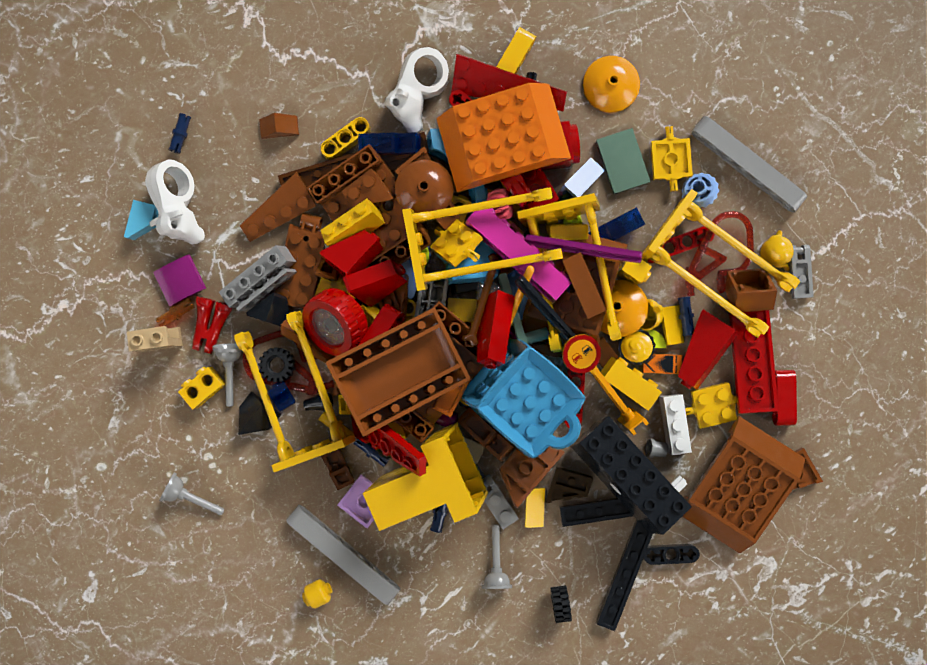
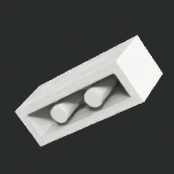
[659,394,692,455]

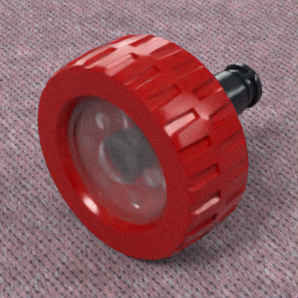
[302,288,368,356]

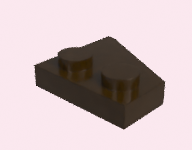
[545,466,593,503]

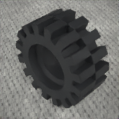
[258,347,296,382]
[550,585,572,623]

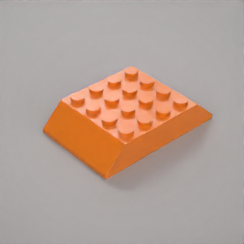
[436,83,571,193]

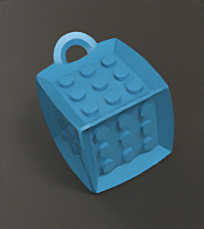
[461,339,586,458]

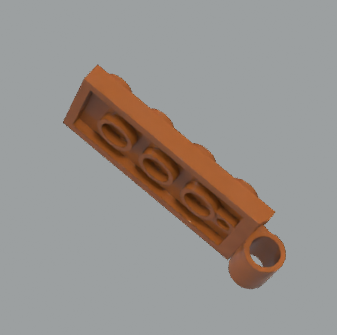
[275,213,326,309]

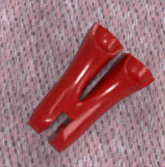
[192,296,233,354]

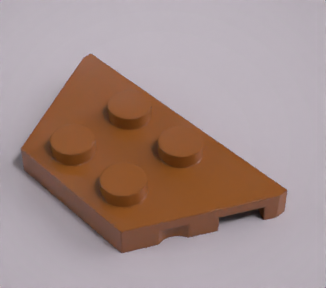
[499,448,565,508]

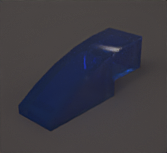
[358,132,421,154]
[588,207,645,241]

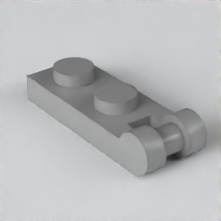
[789,244,814,299]
[483,474,519,529]

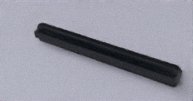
[515,276,576,341]

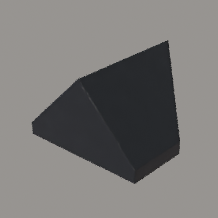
[246,292,289,327]
[238,391,282,435]

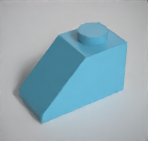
[124,200,158,240]

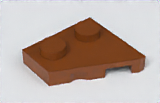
[341,168,395,207]

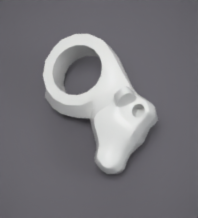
[385,47,449,135]
[145,160,205,245]

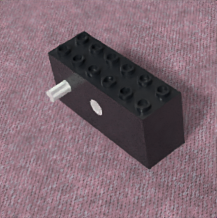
[570,416,692,535]

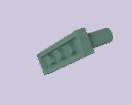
[497,273,549,344]

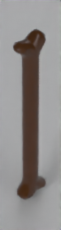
[462,253,503,346]

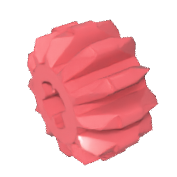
[487,188,514,220]

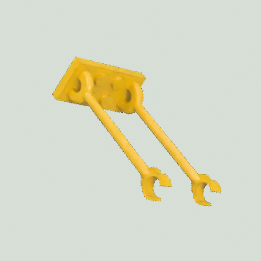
[402,187,563,291]
[642,189,800,337]
[517,193,622,353]
[234,311,356,472]

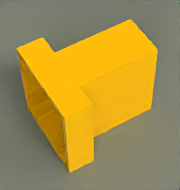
[362,422,488,531]

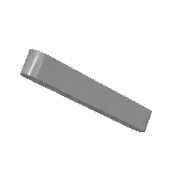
[691,116,807,213]
[286,505,401,605]

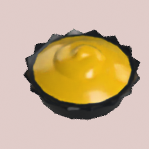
[618,329,656,366]

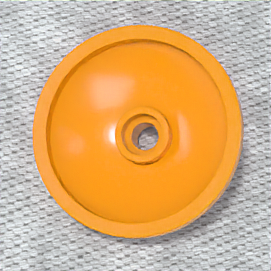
[583,56,640,113]
[601,280,649,337]

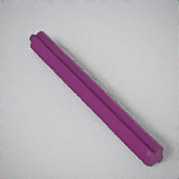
[525,234,642,263]

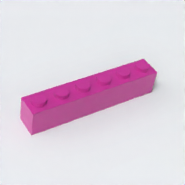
[465,208,571,303]

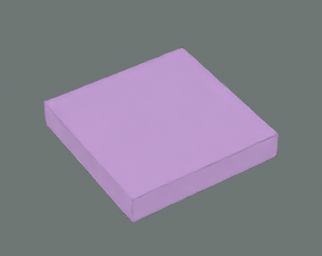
[337,474,374,528]

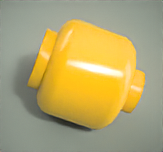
[302,579,333,609]

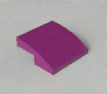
[153,254,206,307]

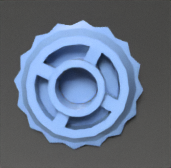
[681,173,719,208]

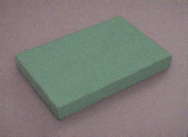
[596,128,651,195]

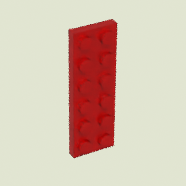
[728,299,779,414]

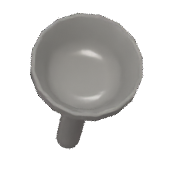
[212,343,242,407]
[159,473,224,515]
[482,524,512,589]

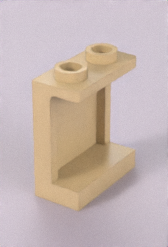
[127,326,183,352]

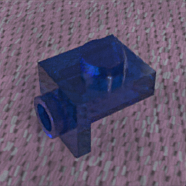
[267,382,296,412]

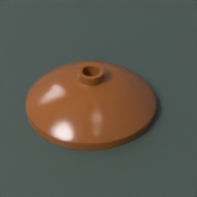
[395,160,454,213]

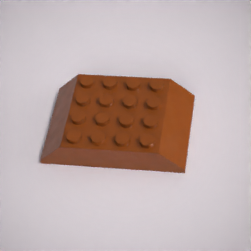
[325,307,471,437]

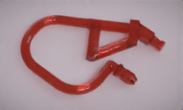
[685,211,754,296]
[242,330,335,396]

